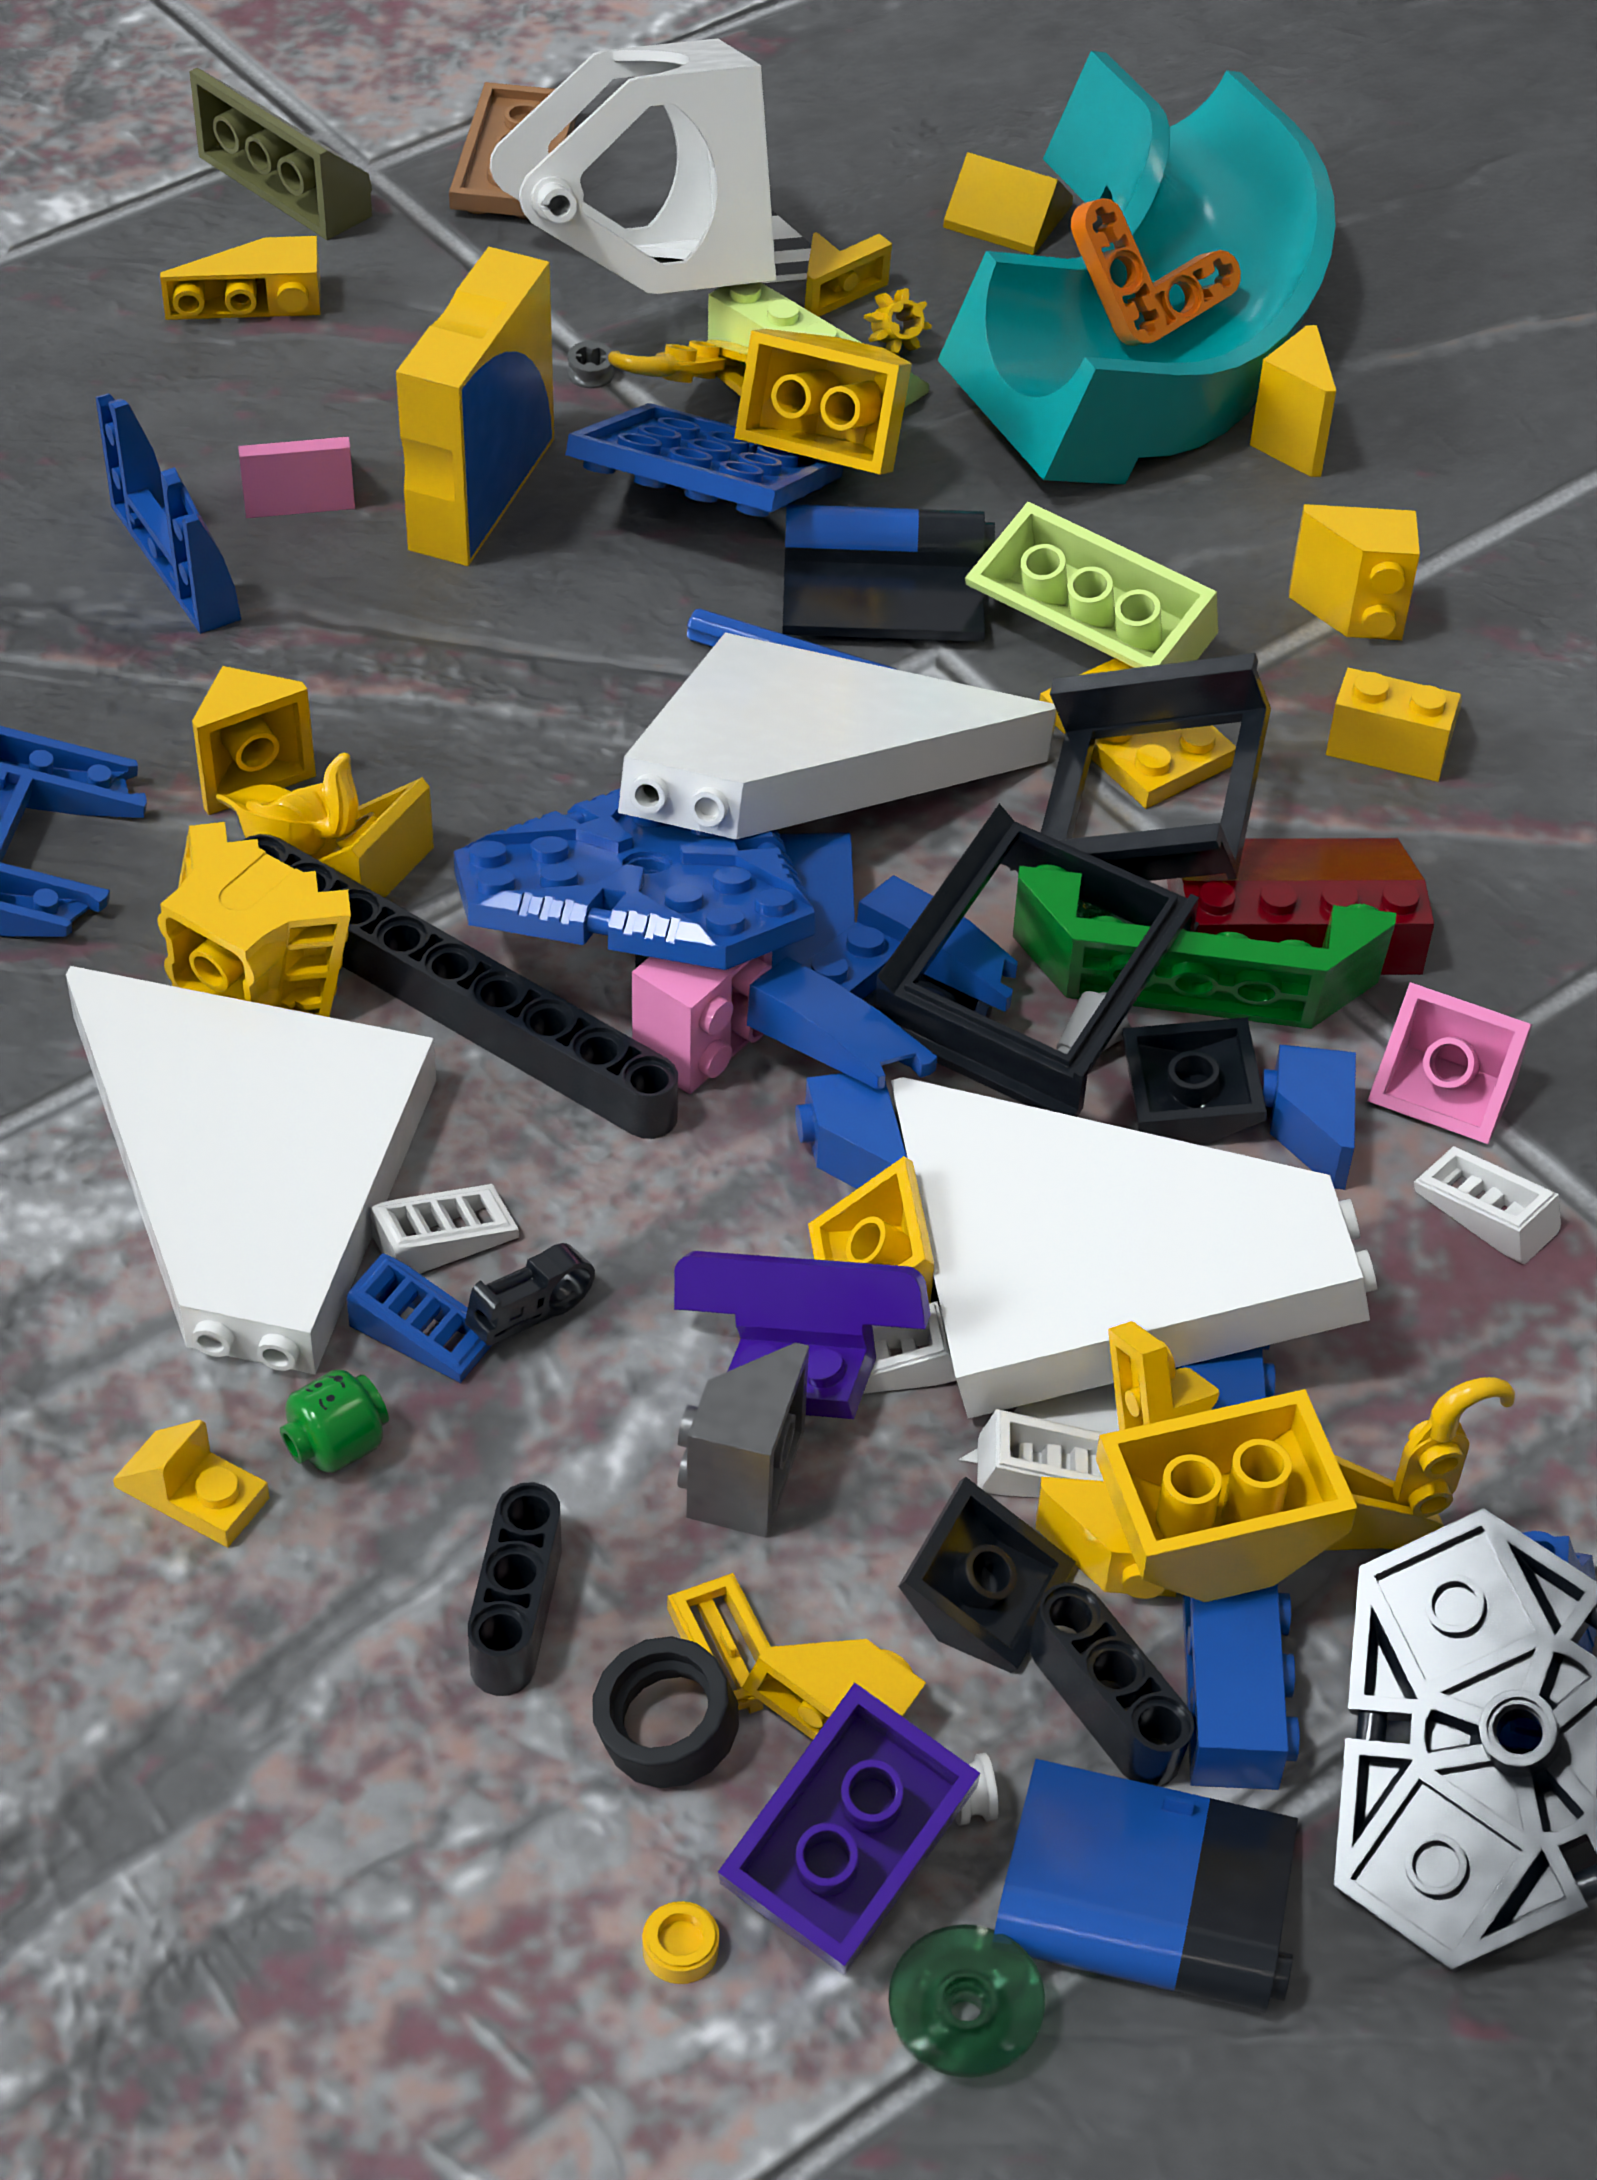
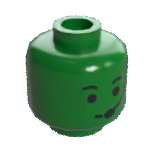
[280,1369,389,1473]

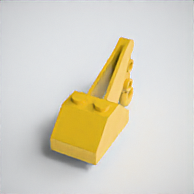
[608,329,912,475]
[1096,1377,1515,1602]

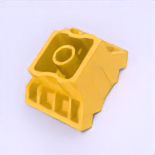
[157,822,351,1017]

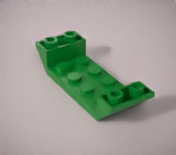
[1013,865,1396,1029]

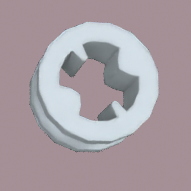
[955,1753,998,1826]

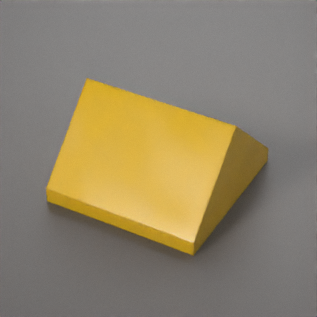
[943,152,1073,255]
[1250,325,1336,477]
[192,666,316,815]
[311,777,434,898]
[808,1156,934,1303]

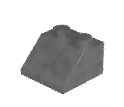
[677,1343,809,1538]

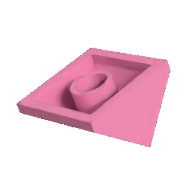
[238,437,355,518]
[1367,982,1532,1144]

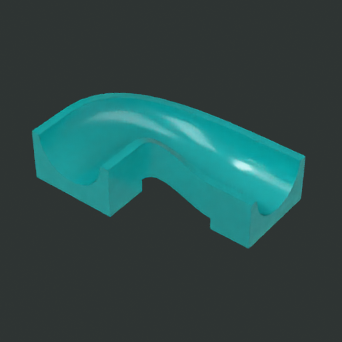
[938,51,1336,484]

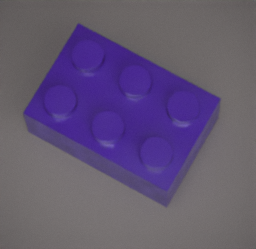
[718,1682,981,1975]

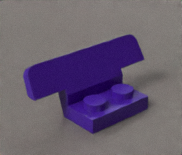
[674,1251,931,1420]

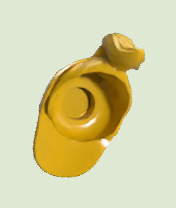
[216,752,359,856]

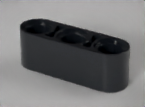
[468,1482,562,1696]
[1029,1583,1194,1787]

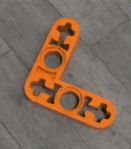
[1071,198,1241,346]

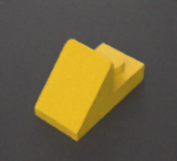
[804,232,892,317]
[1108,1321,1220,1430]
[113,1420,270,1548]

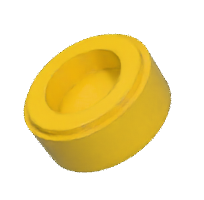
[642,1901,719,1984]

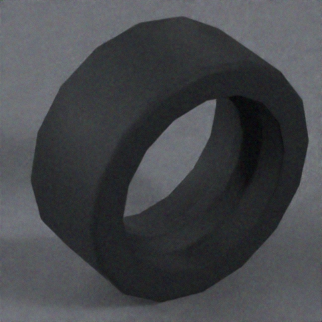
[592,1636,739,1788]

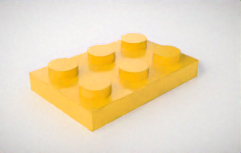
[1039,658,1236,809]

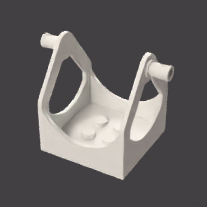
[490,38,776,294]

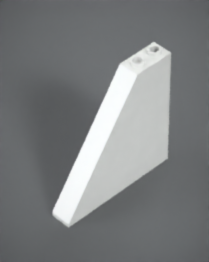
[618,633,1057,840]
[66,966,437,1374]
[891,1077,1377,1419]

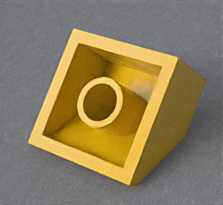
[1289,504,1420,640]
[1326,667,1462,782]

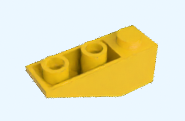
[160,236,321,320]

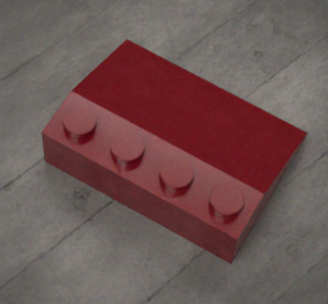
[1167,838,1434,975]

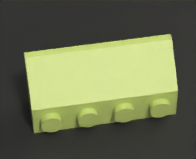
[708,282,929,408]
[965,502,1218,668]

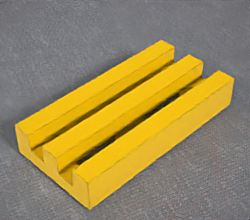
[667,1573,771,1714]

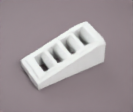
[1414,1146,1561,1264]
[369,1184,519,1274]
[863,1301,957,1394]
[977,1409,1106,1498]

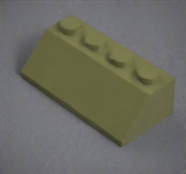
[189,68,372,240]

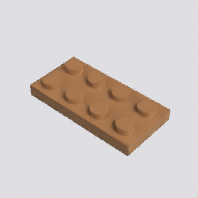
[449,82,578,219]

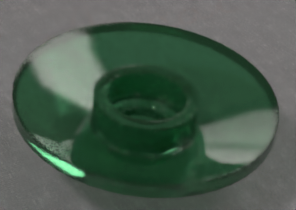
[888,1924,1045,2078]

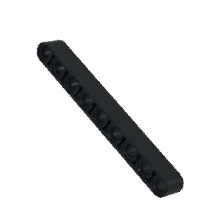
[242,834,678,1139]

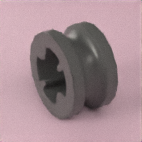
[568,340,614,389]

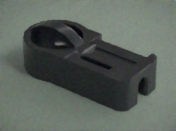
[465,1243,595,1346]

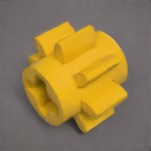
[864,288,932,354]

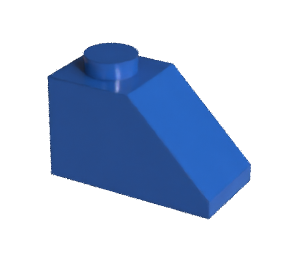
[1261,1044,1356,1190]
[795,1073,907,1189]

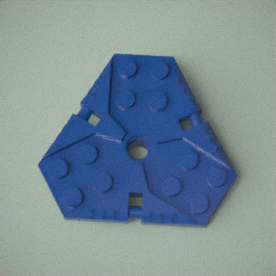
[454,788,815,970]

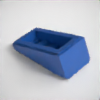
[347,1253,492,1383]

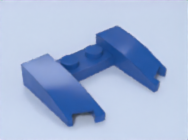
[95,393,242,634]
[0,726,147,937]
[747,875,1018,1089]

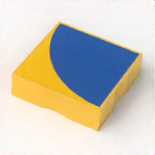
[396,246,554,566]

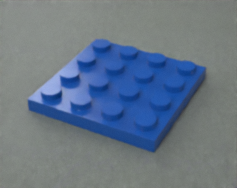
[565,403,844,517]

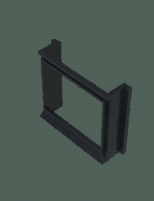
[1009,653,1271,881]
[876,803,1199,1117]

